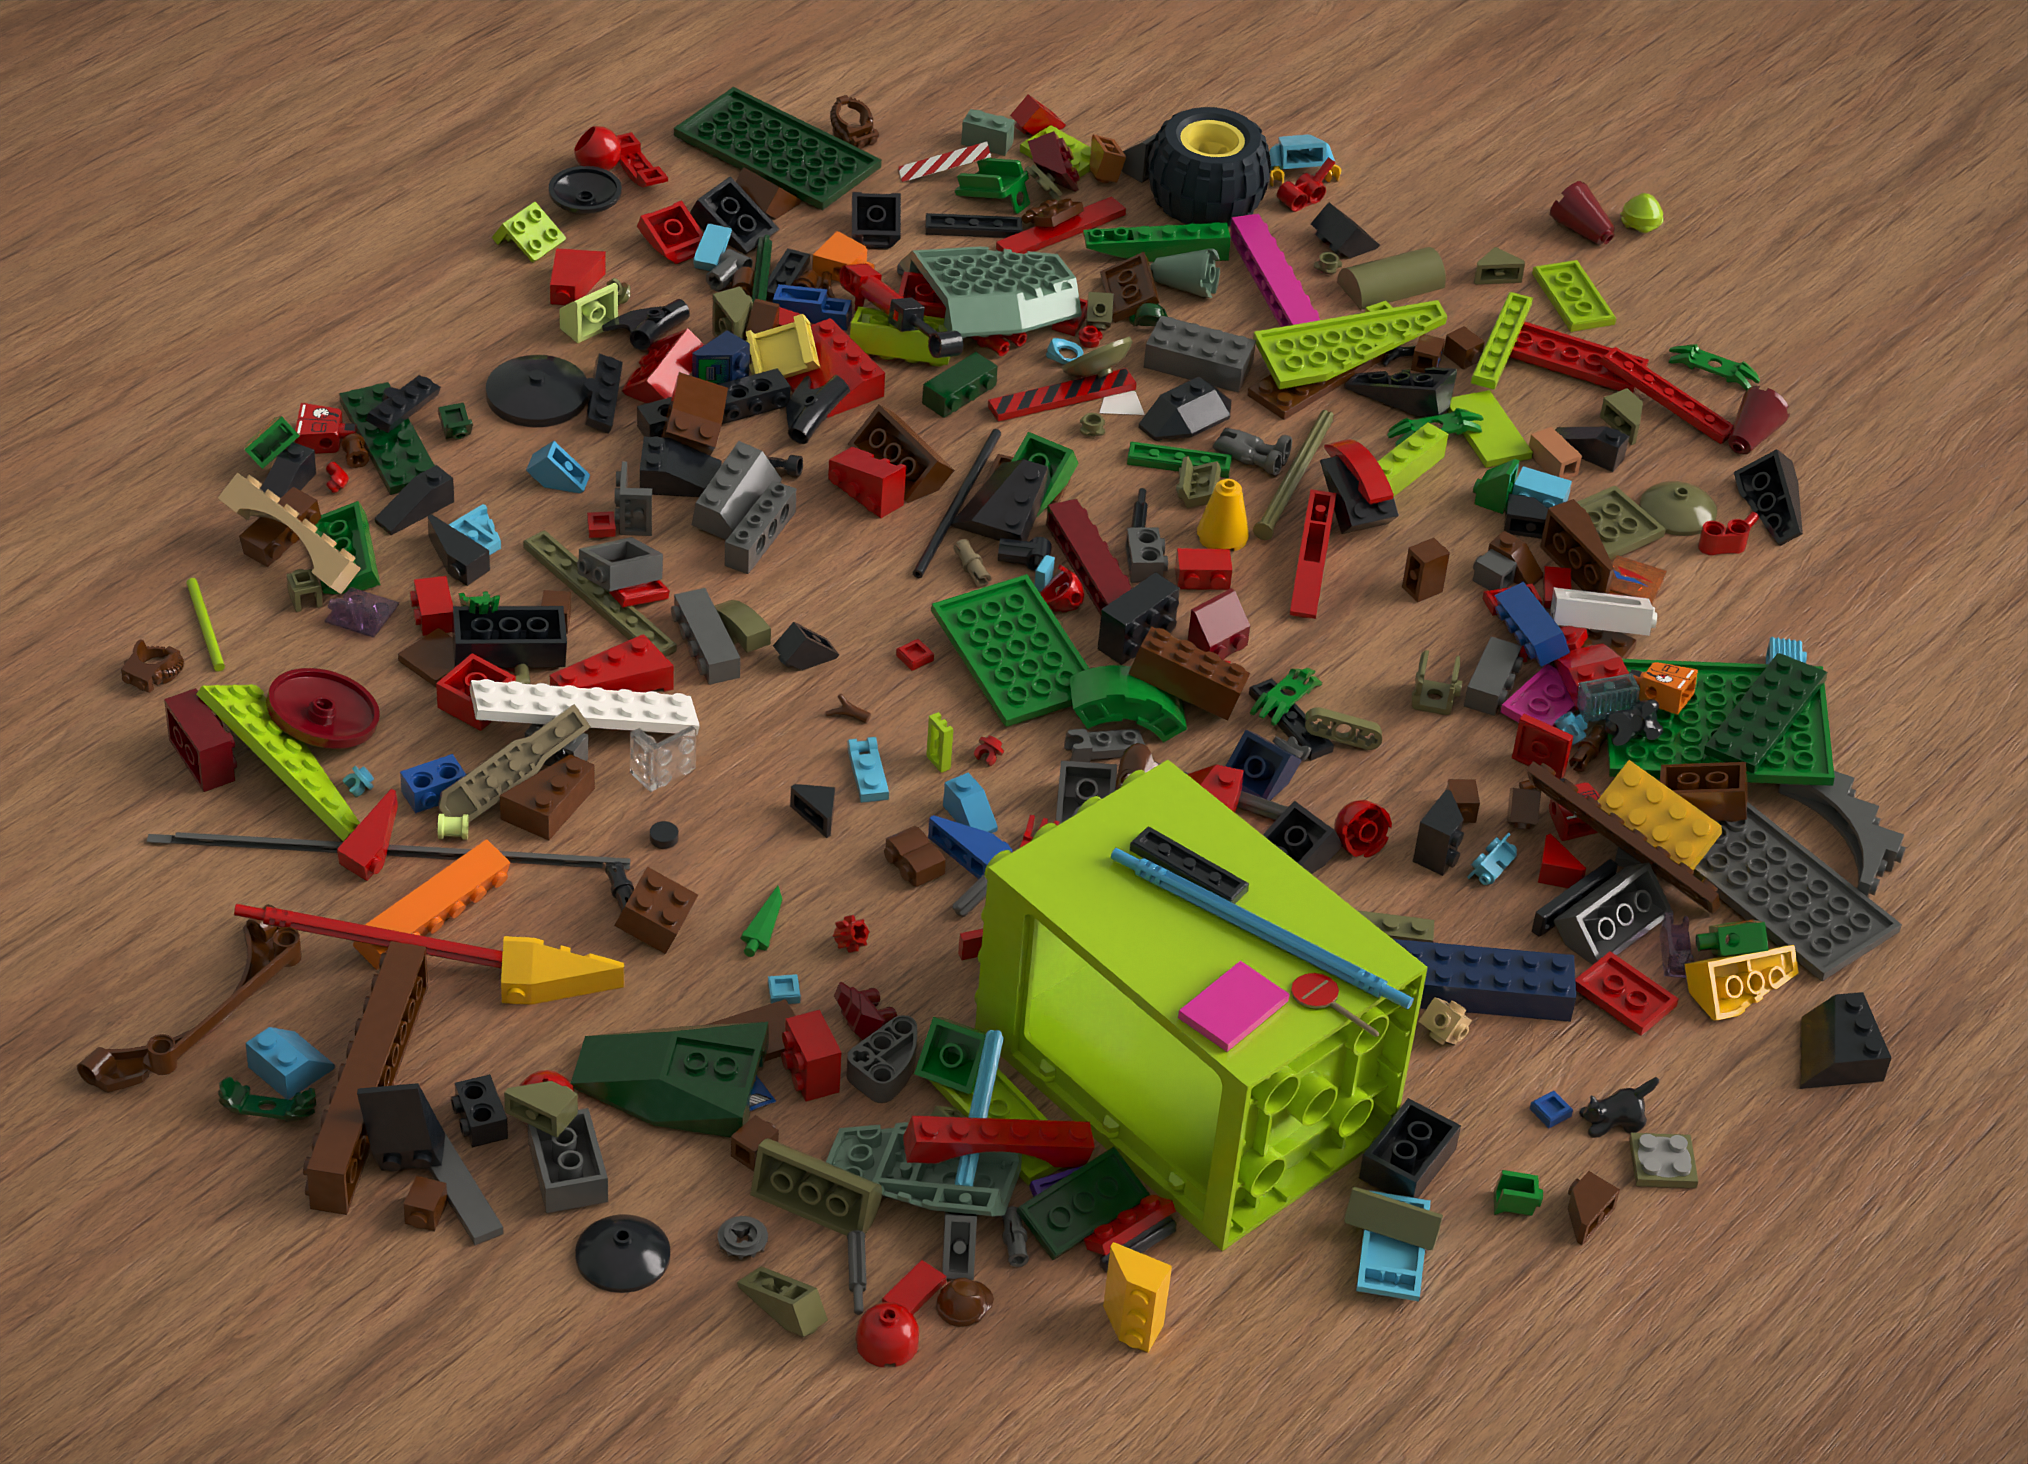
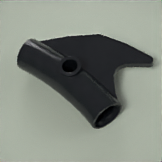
[602,299,690,350]
[786,375,850,444]

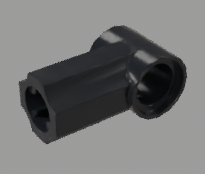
[998,537,1052,572]

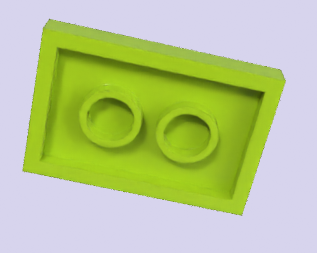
[1020,125,1091,177]

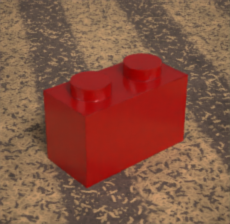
[1175,548,1233,590]
[410,576,453,636]

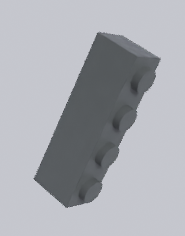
[671,588,740,685]

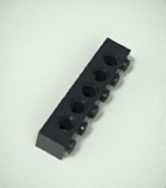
[637,368,791,437]

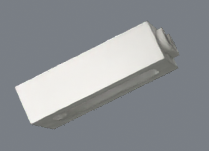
[1550,587,1657,636]

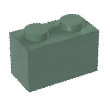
[961,109,1015,156]

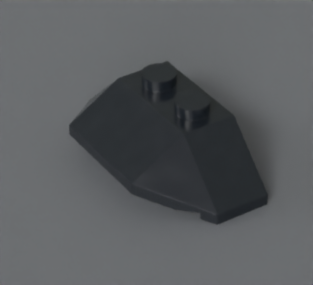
[1138,377,1232,441]

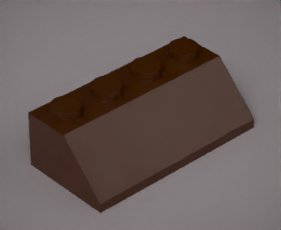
[848,404,955,503]

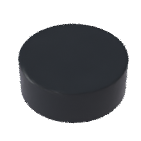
[650,821,679,849]

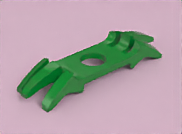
[1669,344,1760,391]
[1387,408,1484,447]
[458,591,500,614]
[1250,668,1322,726]

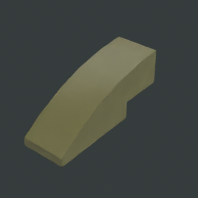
[715,600,771,653]

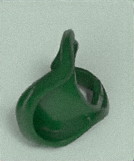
[1129,303,1168,326]

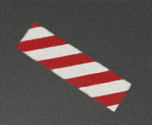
[899,142,991,182]

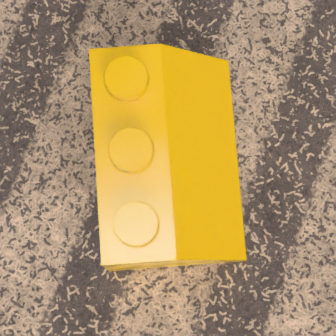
[1103,1242,1172,1352]

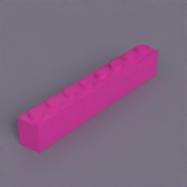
[1230,214,1320,327]

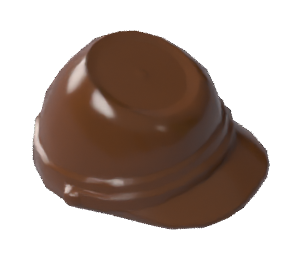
[936,1277,994,1327]

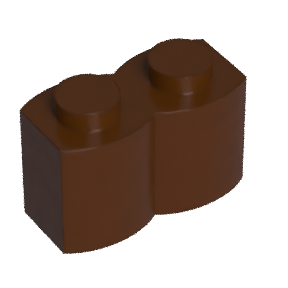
[884,826,946,887]

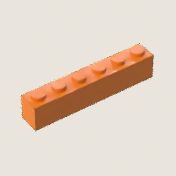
[353,839,510,970]

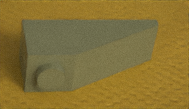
[737,1266,828,1337]

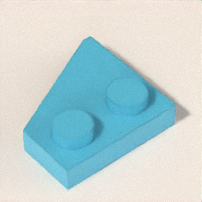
[449,504,501,555]

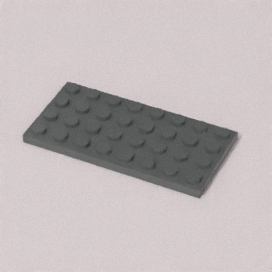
[1693,802,1902,981]

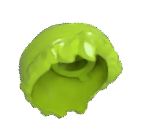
[1620,193,1663,233]

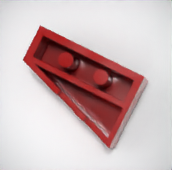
[828,447,906,518]

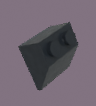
[1311,202,1380,258]
[1413,789,1464,876]

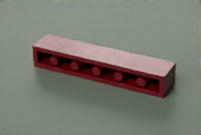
[1046,499,1132,615]

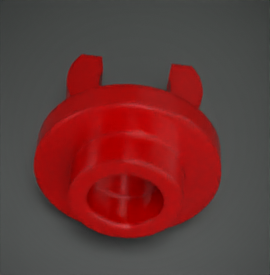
[974,735,1004,766]

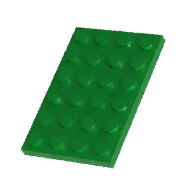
[931,574,1090,727]

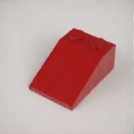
[1553,643,1630,710]

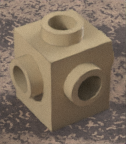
[1418,997,1472,1045]

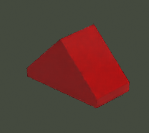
[1538,833,1586,888]

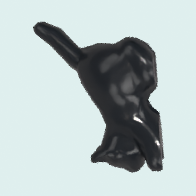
[1604,699,1663,746]
[1579,1077,1659,1138]

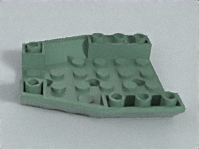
[900,246,1082,338]

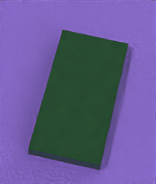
[1016,1147,1150,1260]

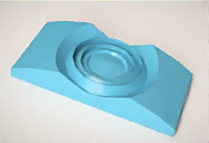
[1356,1191,1431,1301]

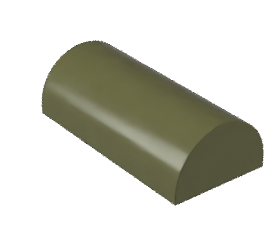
[1337,247,1446,310]
[750,1138,882,1236]

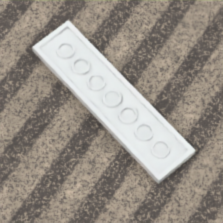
[470,679,700,735]

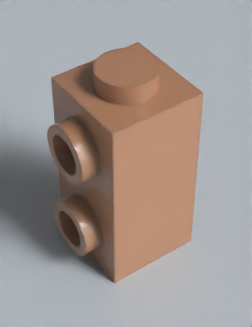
[1529,427,1582,479]

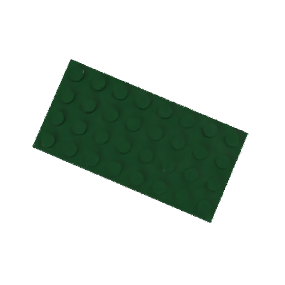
[674,87,882,210]

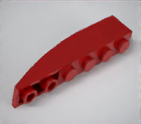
[1289,489,1336,619]

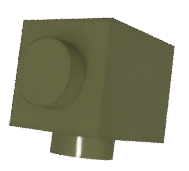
[1086,292,1114,331]

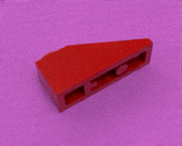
[337,788,398,881]

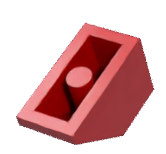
[1010,94,1066,136]

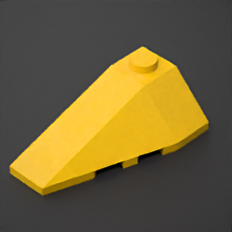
[501,936,624,1005]
[1685,945,1799,1021]

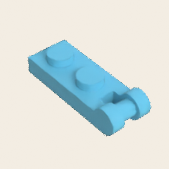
[847,737,889,803]

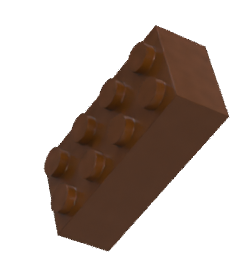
[1128,627,1250,721]

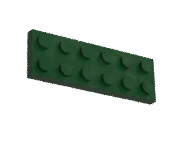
[339,382,435,495]
[1704,653,1828,774]

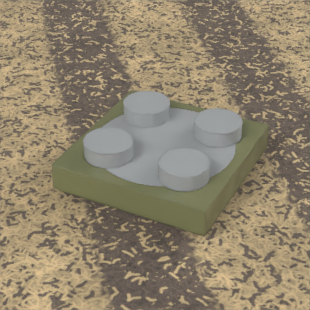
[1629,1133,1698,1188]

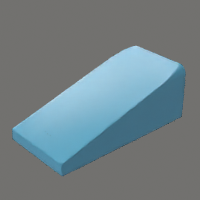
[693,224,732,271]

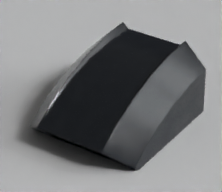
[852,192,901,248]

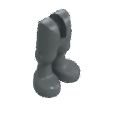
[1213,428,1292,476]

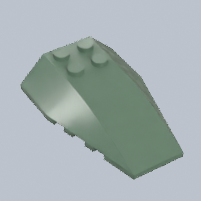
[826,1122,1022,1216]

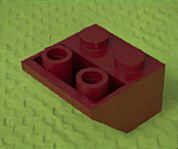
[1028,131,1080,192]

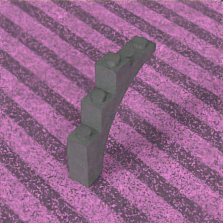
[1778,771,1906,897]

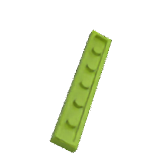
[1471,292,1533,390]

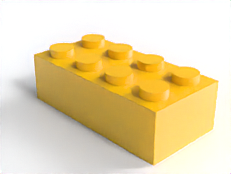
[1597,760,1722,870]

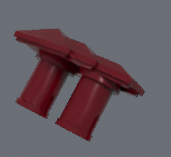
[834,982,898,1040]

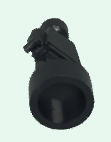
[767,455,803,477]

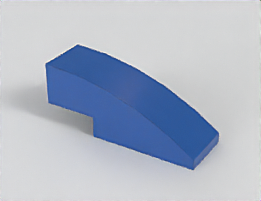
[773,284,852,331]

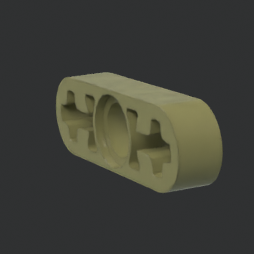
[1305,707,1382,750]

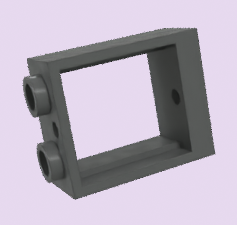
[577,537,663,591]

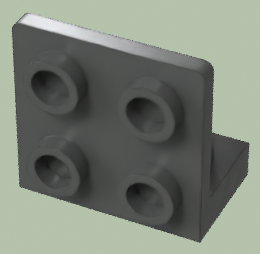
[615,461,652,536]

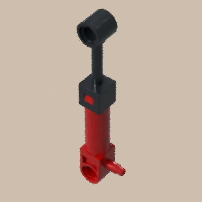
[839,263,963,358]

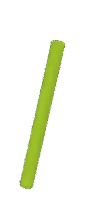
[186,578,225,672]

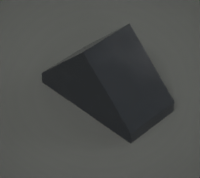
[790,784,835,838]

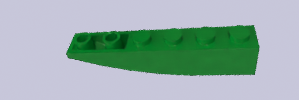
[1083,222,1231,262]

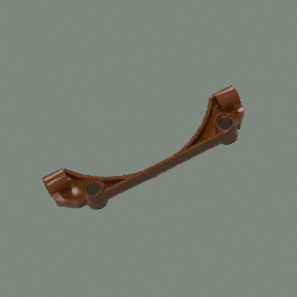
[77,904,302,1093]

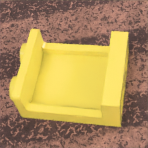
[745,314,820,378]

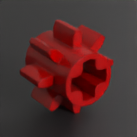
[832,915,870,953]

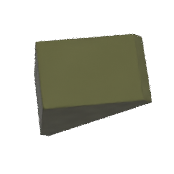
[1474,247,1525,285]

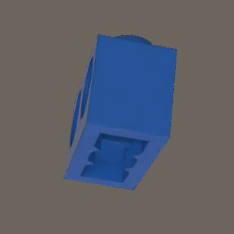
[400,754,466,813]

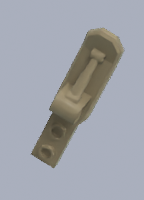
[438,704,591,822]

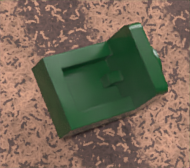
[438,402,473,440]

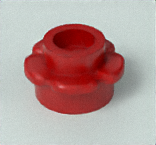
[1078,326,1103,348]

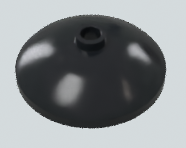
[549,166,622,214]
[575,1214,670,1293]

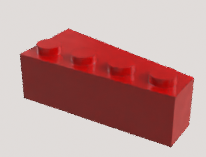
[550,634,674,693]

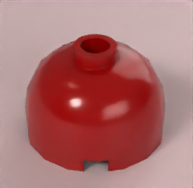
[1334,800,1392,858]
[855,1302,920,1367]

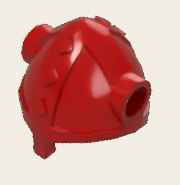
[1040,565,1085,612]

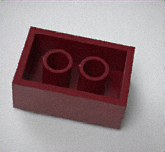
[164,688,237,792]

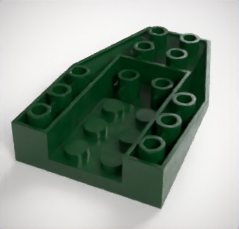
[571,1022,769,1138]

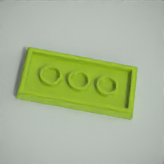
[1532,260,1616,332]
[1447,390,1533,468]

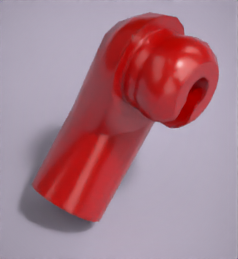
[326,462,349,493]

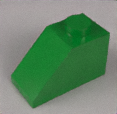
[1473,459,1520,514]

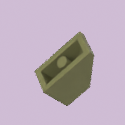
[1600,388,1643,445]
[504,1081,578,1138]

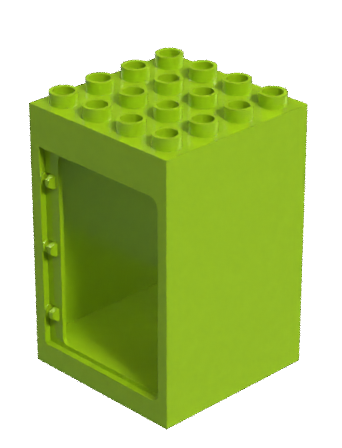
[974,760,1428,1251]

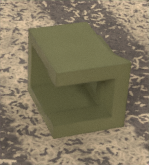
[286,569,323,612]

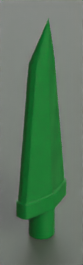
[740,885,782,957]

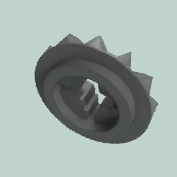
[718,1216,768,1260]

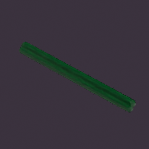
[751,234,772,303]

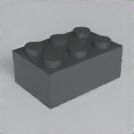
[527,1108,608,1213]

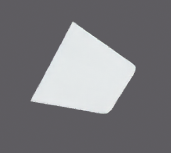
[1100,391,1145,415]

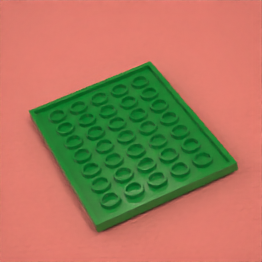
[1606,659,1835,786]

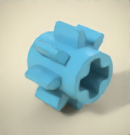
[1554,712,1588,745]

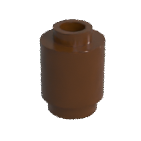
[731,267,754,297]

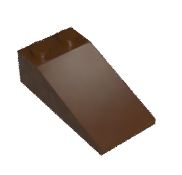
[1540,499,1615,594]

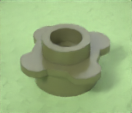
[1314,252,1342,275]
[1080,413,1105,436]

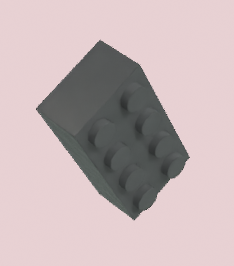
[1143,316,1256,393]

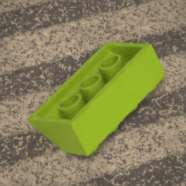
[850,307,951,367]

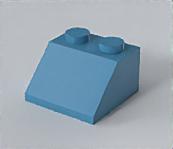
[246,1027,335,1099]

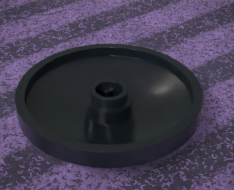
[486,355,588,427]

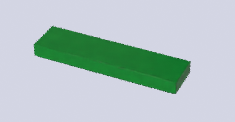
[1127,442,1232,478]

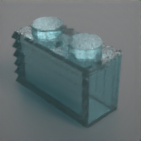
[1577,673,1639,722]

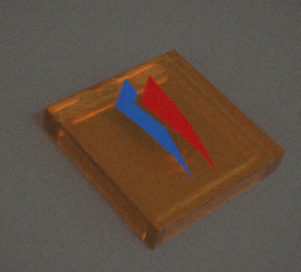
[1609,555,1667,605]

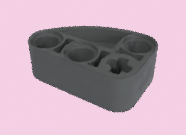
[846,1015,917,1103]

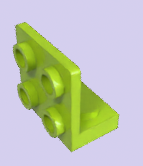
[491,202,566,263]

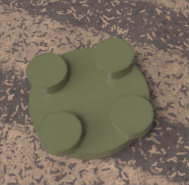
[1025,164,1063,201]

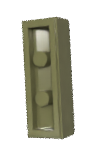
[1344,1186,1443,1250]

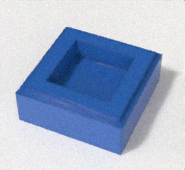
[1530,1091,1573,1129]

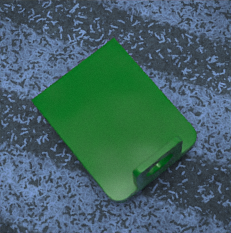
[955,158,1030,214]

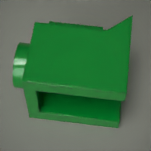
[1493,1170,1543,1216]

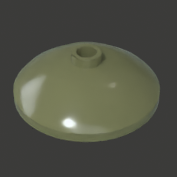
[1061,337,1133,378]
[1640,481,1717,536]

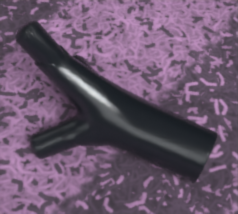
[1383,346,1416,366]

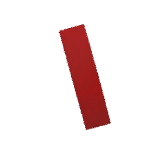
[617,132,668,187]
[1324,439,1394,504]

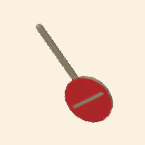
[1291,973,1379,1037]

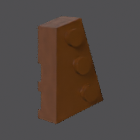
[500,754,595,840]

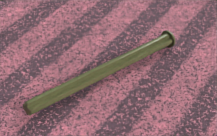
[1253,410,1334,540]

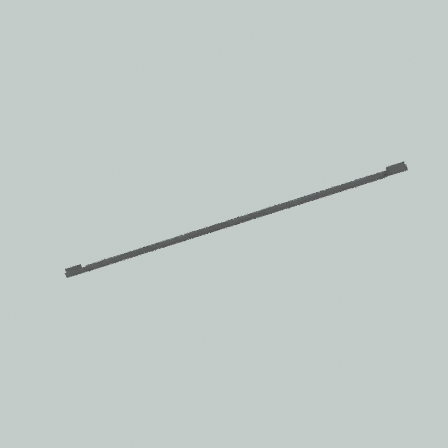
[147,832,630,870]

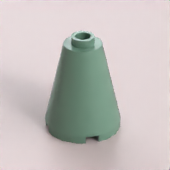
[1150,249,1220,298]

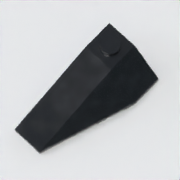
[1345,367,1457,418]
[1734,449,1803,546]

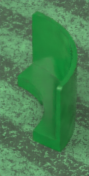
[1070,665,1187,743]

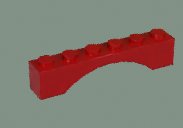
[903,1116,1095,1168]

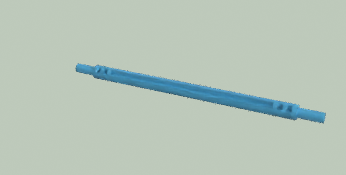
[1111,848,1414,1009]

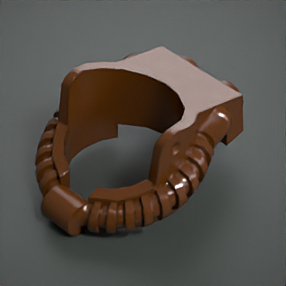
[830,95,879,149]
[121,639,184,693]

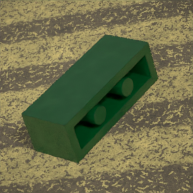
[922,352,998,418]

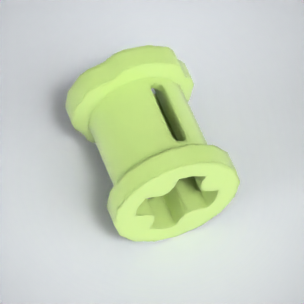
[438,814,469,840]

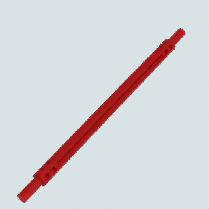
[234,904,503,969]

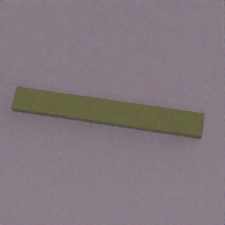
[523,530,677,657]

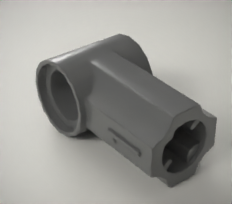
[706,249,753,292]

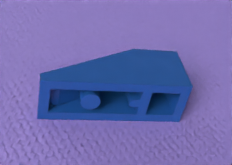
[928,815,1013,879]

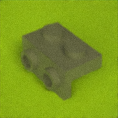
[1176,456,1221,508]

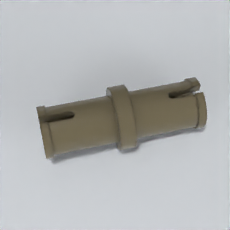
[953,539,991,587]

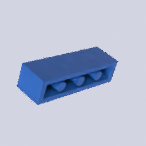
[1495,582,1570,667]

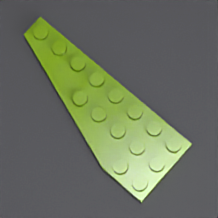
[1253,300,1447,389]
[196,684,360,842]

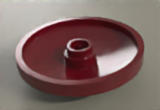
[266,668,380,749]

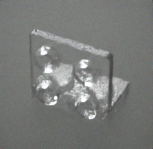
[630,726,696,792]

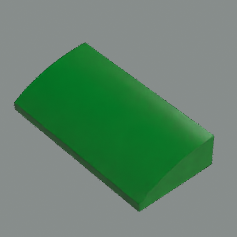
[315,501,380,594]

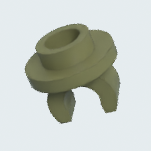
[607,278,631,305]

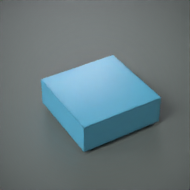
[1035,555,1055,592]
[768,974,801,1004]

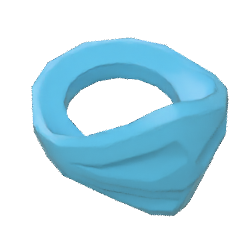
[1046,338,1084,365]

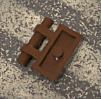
[1021,199,1084,227]

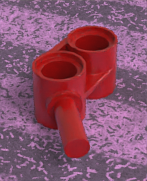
[1277,157,1336,212]
[1698,512,1759,555]

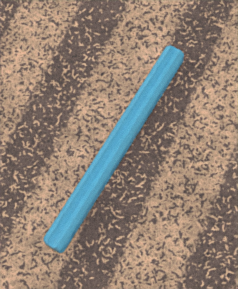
[955,1030,1004,1186]

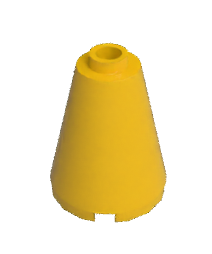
[1197,479,1249,551]

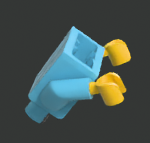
[1269,134,1341,187]

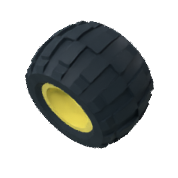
[1148,107,1271,226]

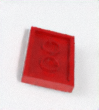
[1575,951,1679,1036]

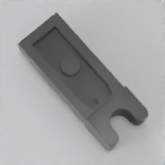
[1064,729,1145,762]

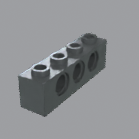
[725,481,797,574]

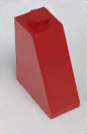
[550,248,606,305]

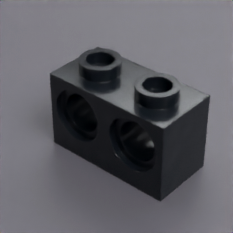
[451,1074,508,1148]

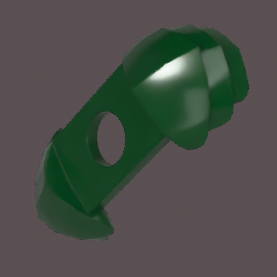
[218,1077,316,1122]

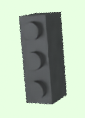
[1464,637,1524,716]

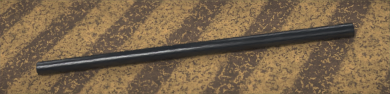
[913,429,1001,578]

